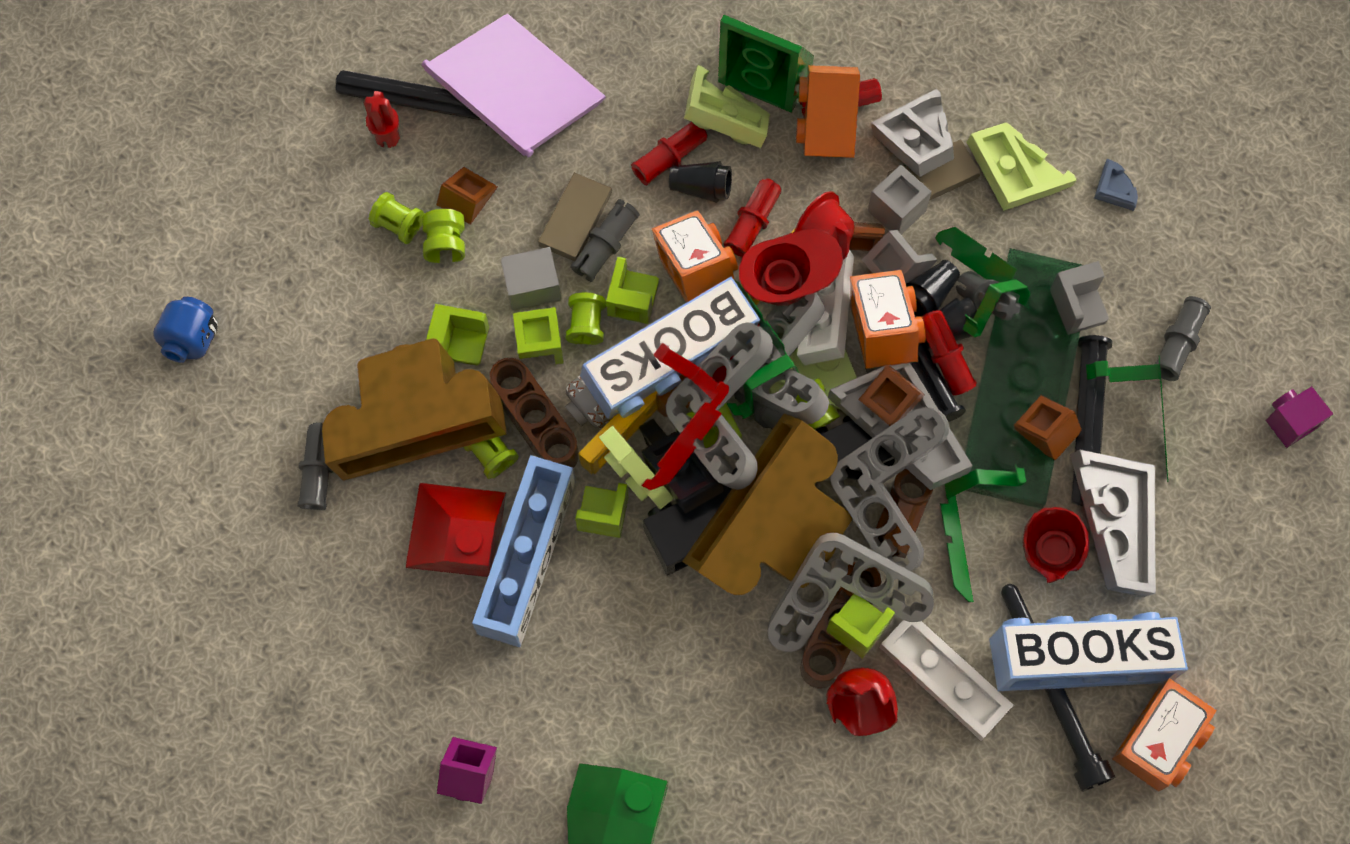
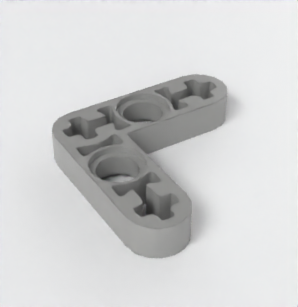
[726,293,829,424]
[666,322,773,490]
[831,408,949,572]
[768,533,934,652]

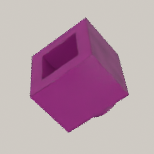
[1265,386,1333,448]
[437,737,497,804]

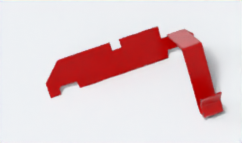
[641,342,729,490]

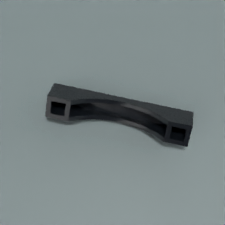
[643,416,898,576]

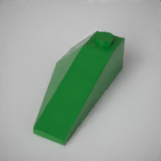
[567,763,668,844]

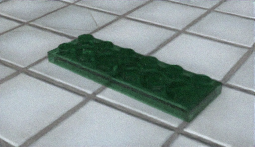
[964,248,1083,509]

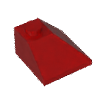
[405,483,506,577]

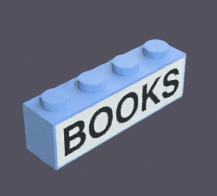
[580,276,760,420]
[472,455,576,647]
[989,612,1188,691]

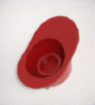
[794,191,855,260]
[739,228,843,306]

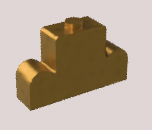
[322,338,507,481]
[682,413,852,595]

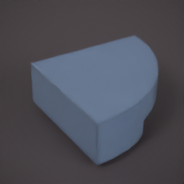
[1094,159,1138,211]

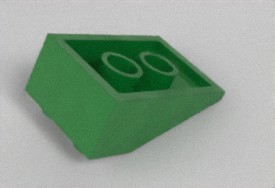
[718,15,814,113]

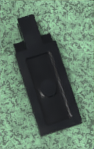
[638,419,724,513]

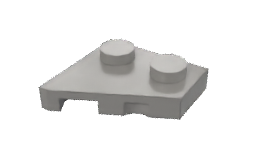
[871,89,954,177]

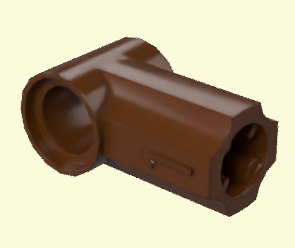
[876,469,933,558]

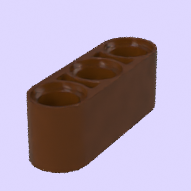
[490,358,579,468]
[800,561,882,689]

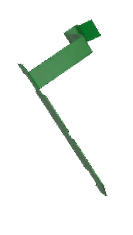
[935,227,1031,338]
[727,280,799,419]
[1086,355,1169,483]
[940,464,1026,602]

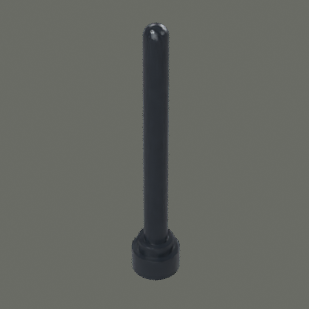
[1001,584,1116,792]

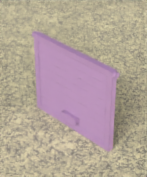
[421,14,606,158]

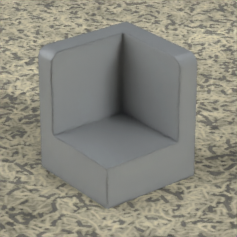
[868,165,932,235]
[861,230,937,284]
[501,247,561,310]
[1050,261,1109,335]

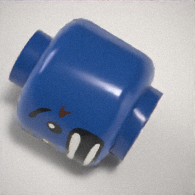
[153,296,218,363]

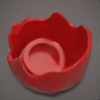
[1023,507,1089,583]
[826,668,898,736]

